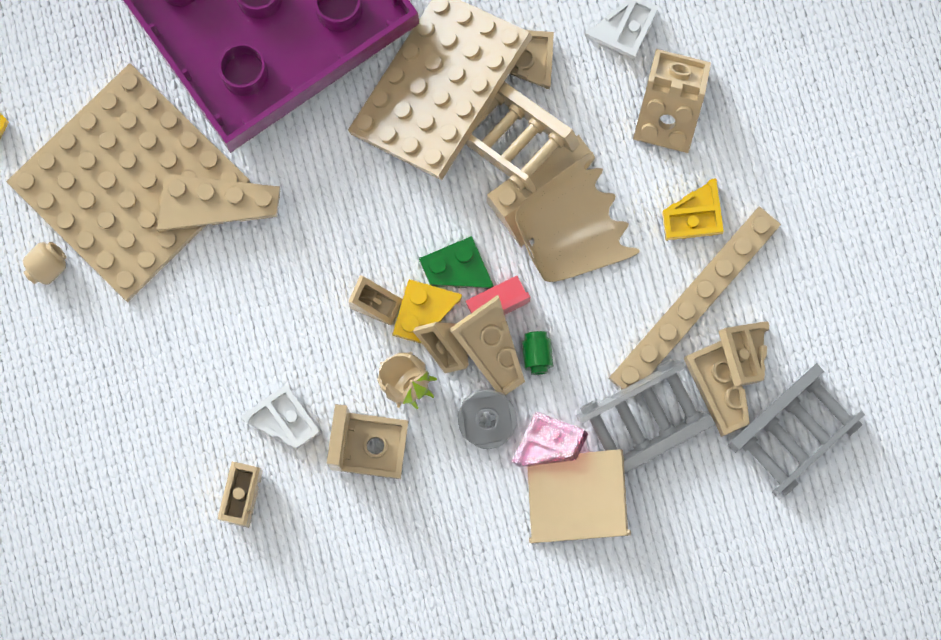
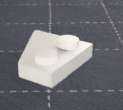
[585,0,659,59]

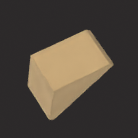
[348,275,403,325]
[413,322,469,373]

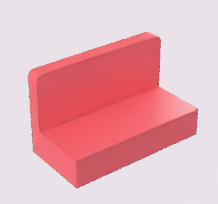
[465,275,531,315]

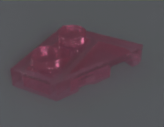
[511,412,588,467]

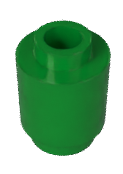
[522,331,554,375]

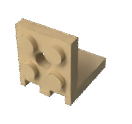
[633,49,711,153]
[327,404,409,479]

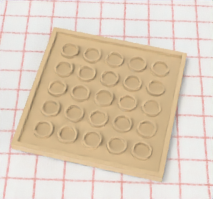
[6,63,250,302]

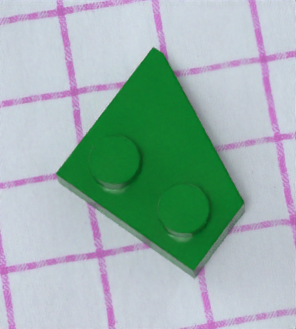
[419,236,494,290]

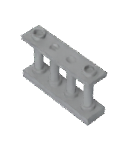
[575,359,716,474]
[728,363,865,496]

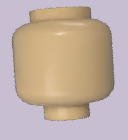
[23,242,66,285]

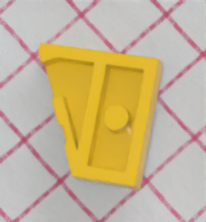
[662,178,724,241]
[392,279,462,344]

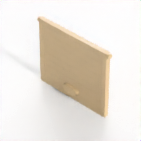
[527,449,631,543]

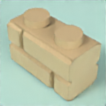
[217,461,263,528]

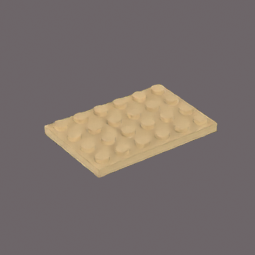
[348,0,532,181]

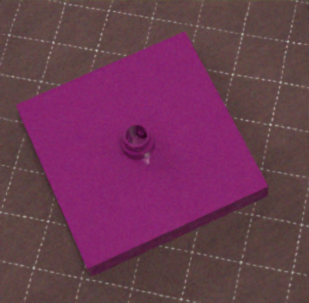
[121,0,419,153]

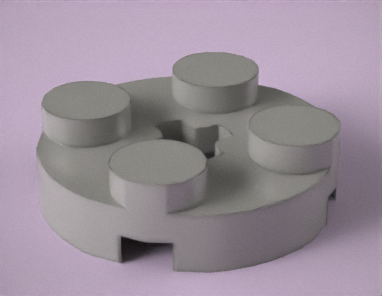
[458,389,517,449]

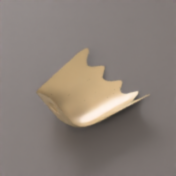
[515,152,640,282]

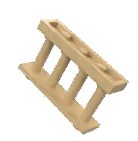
[465,82,580,194]

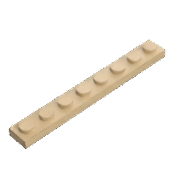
[609,206,781,390]

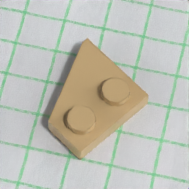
[718,321,770,387]

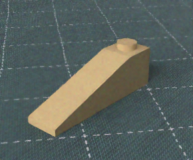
[487,135,595,247]

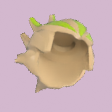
[377,352,437,409]

